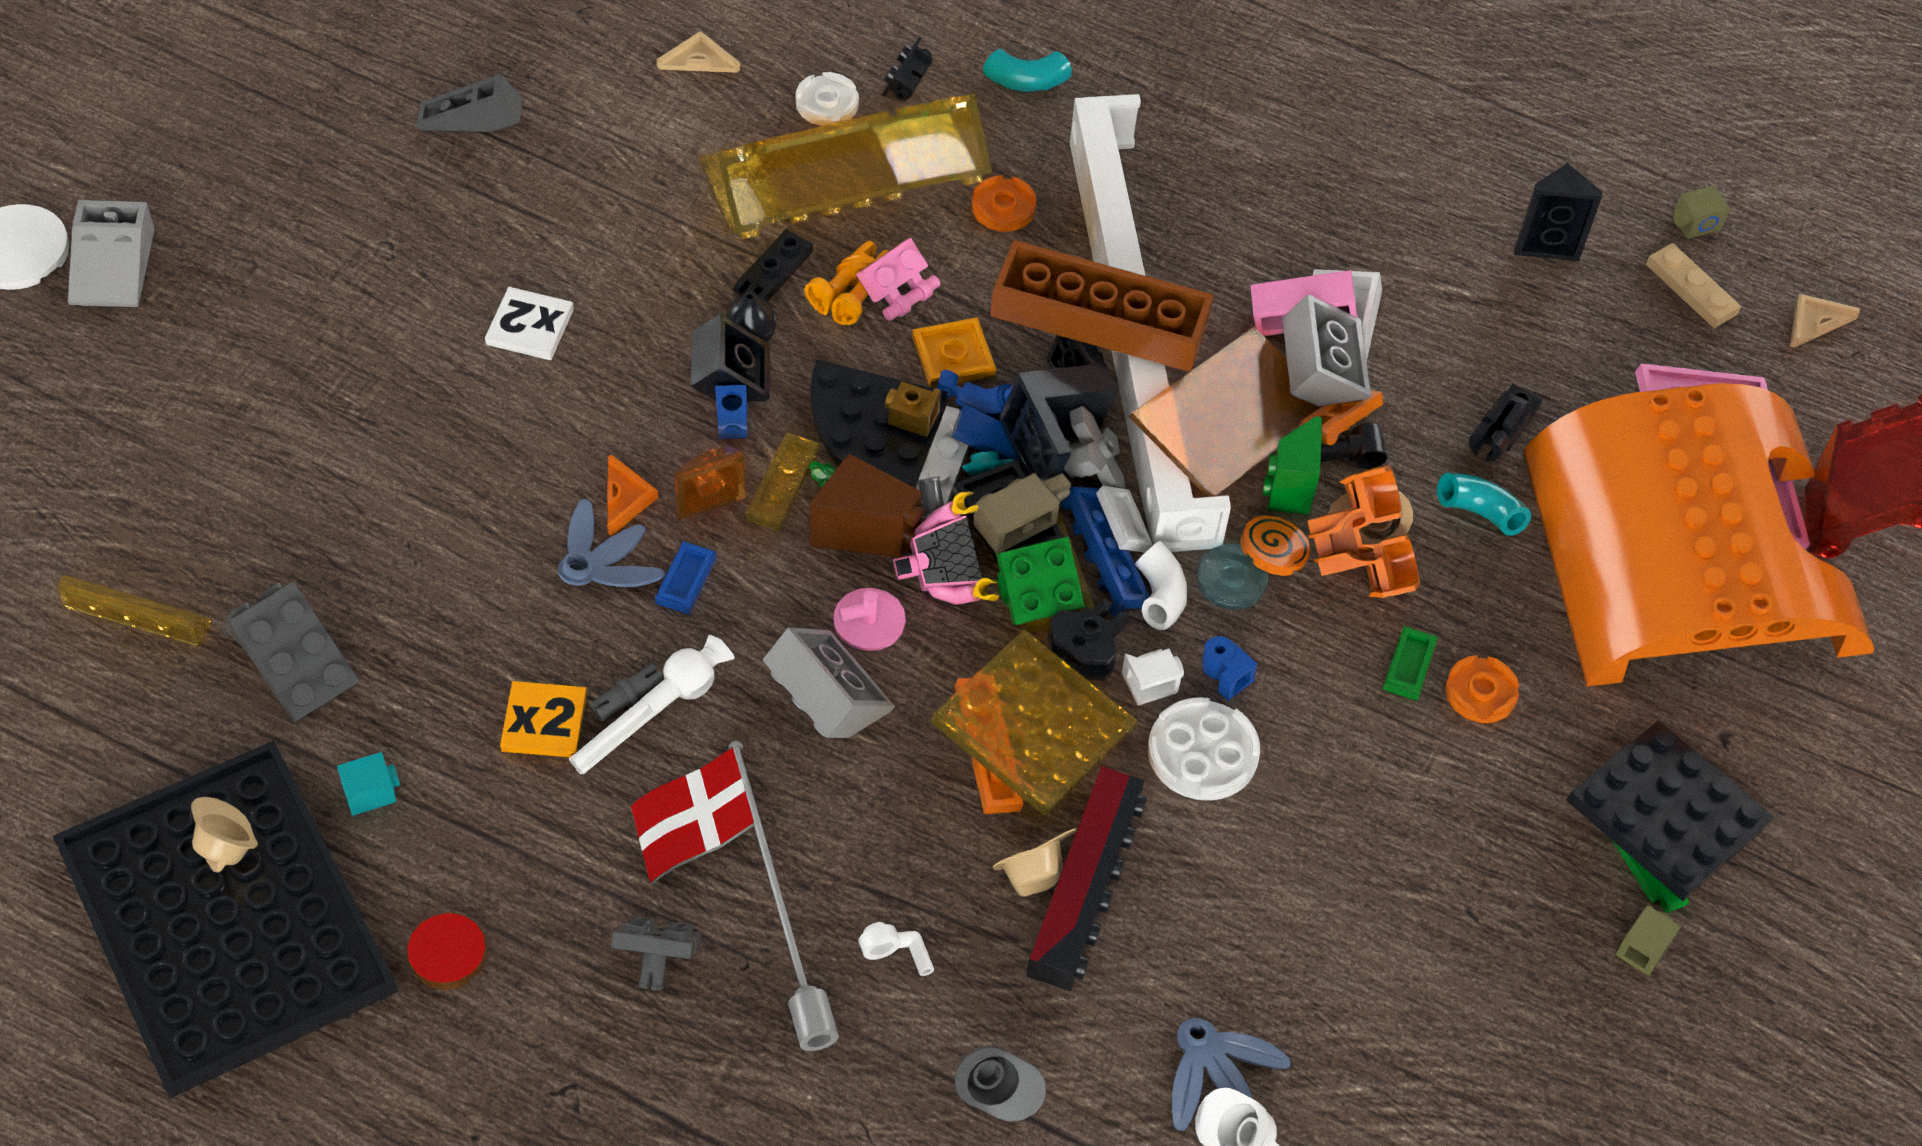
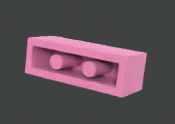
[1251,270,1358,337]

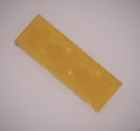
[746,432,819,531]

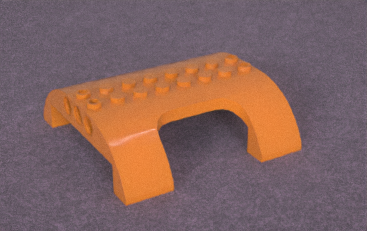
[1523,383,1875,687]

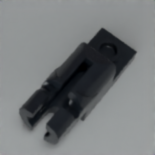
[1469,384,1543,461]

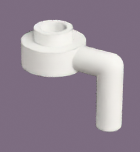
[859,922,934,976]

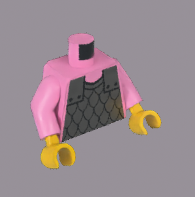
[893,491,999,605]

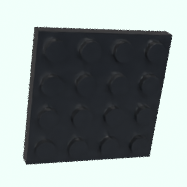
[1566,720,1774,901]

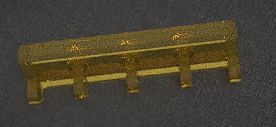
[56,575,212,647]

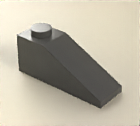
[416,74,523,132]

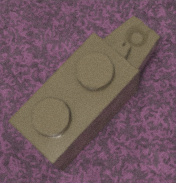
[973,473,1071,554]

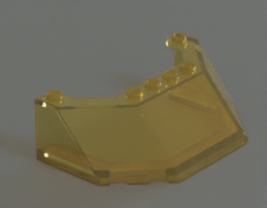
[699,93,992,239]

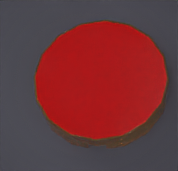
[406,912,487,990]

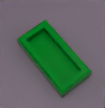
[1383,626,1438,701]

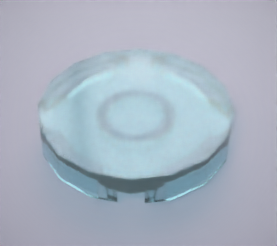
[1196,544,1269,610]

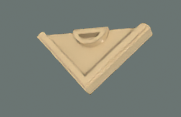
[657,31,740,73]
[1790,294,1860,348]

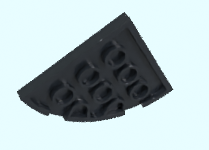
[811,359,948,488]

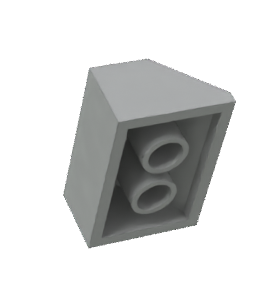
[1282,294,1371,406]
[763,628,895,738]

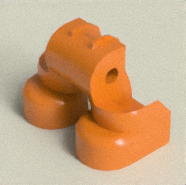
[1308,464,1420,598]

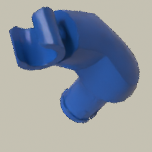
[937,370,1013,418]

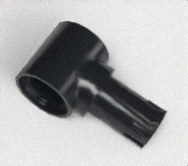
[1321,423,1387,469]

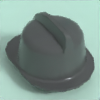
[955,1045,1046,1122]

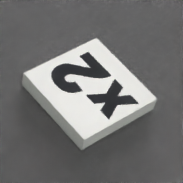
[485,287,574,360]

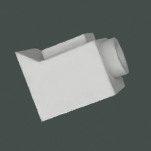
[1121,649,1184,706]

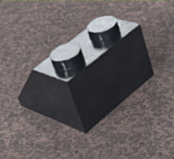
[691,314,770,401]

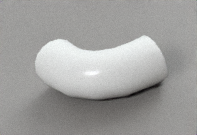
[1135,540,1187,630]

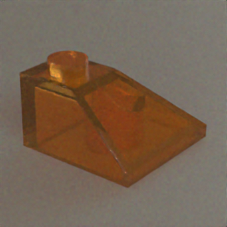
[674,445,745,520]

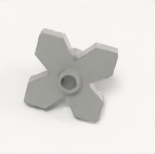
[1064,406,1126,489]

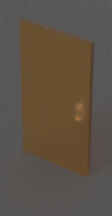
[1129,327,1324,497]

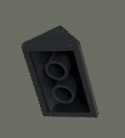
[1514,163,1602,262]

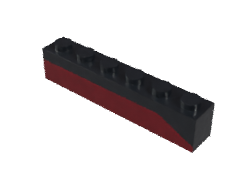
[1027,766,1148,991]

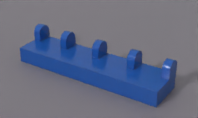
[1060,487,1150,617]

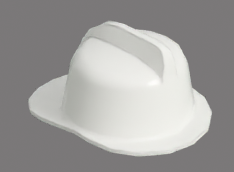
[1195,1087,1280,1146]

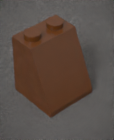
[810,454,924,558]

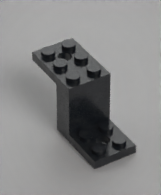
[999,335,1119,481]

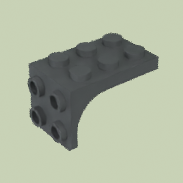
[222,581,360,723]

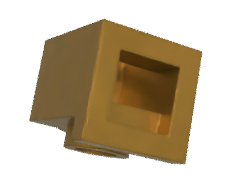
[885,382,941,437]

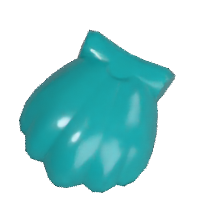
[962,451,1014,476]

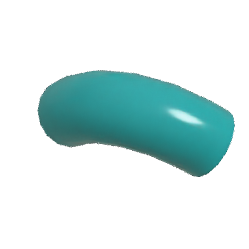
[983,49,1072,92]
[1437,473,1532,536]

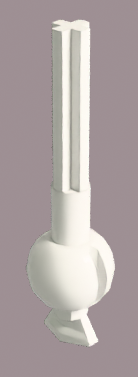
[569,635,735,774]

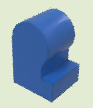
[715,385,747,439]
[1201,636,1257,701]

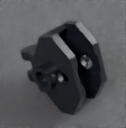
[1047,598,1130,681]

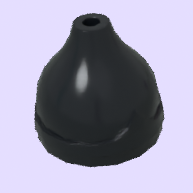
[726,291,777,342]

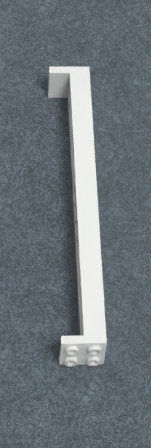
[1070,94,1231,552]

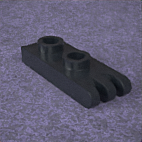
[733,229,813,301]

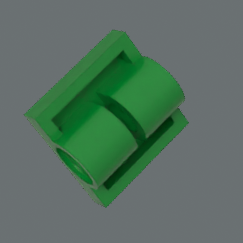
[996,536,1085,625]

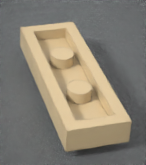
[1646,243,1741,328]

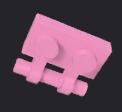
[856,238,940,321]

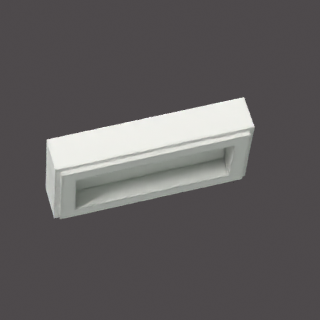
[1096,486,1153,553]

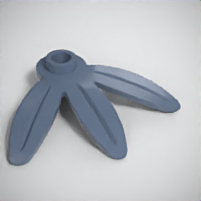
[558,499,665,587]
[1172,1018,1291,1131]

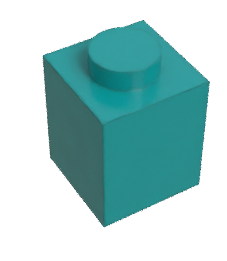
[337,752,400,816]

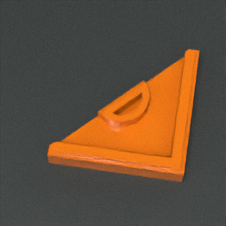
[607,454,658,537]

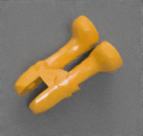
[804,240,889,325]

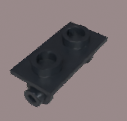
[881,37,932,100]

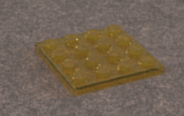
[930,630,1137,816]

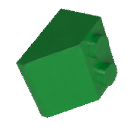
[1262,416,1322,515]

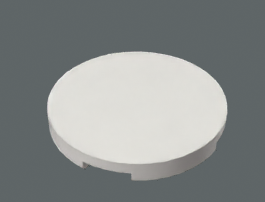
[0,204,69,290]
[1148,697,1260,800]

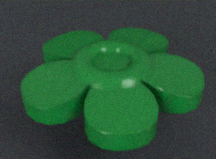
[809,461,836,487]

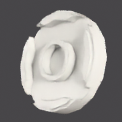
[795,72,859,126]

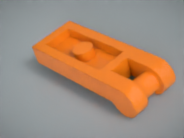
[1299,389,1383,446]

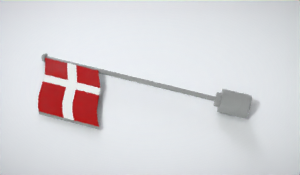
[631,741,839,1051]

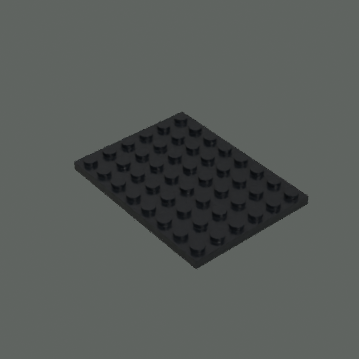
[53,741,398,1099]

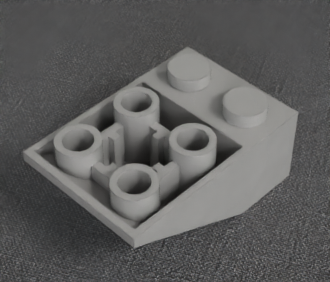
[68,200,155,307]

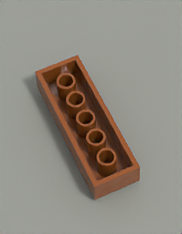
[990,240,1214,372]

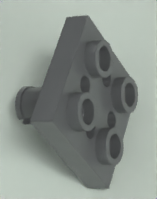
[611,917,702,990]

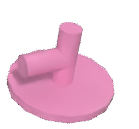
[833,588,906,651]

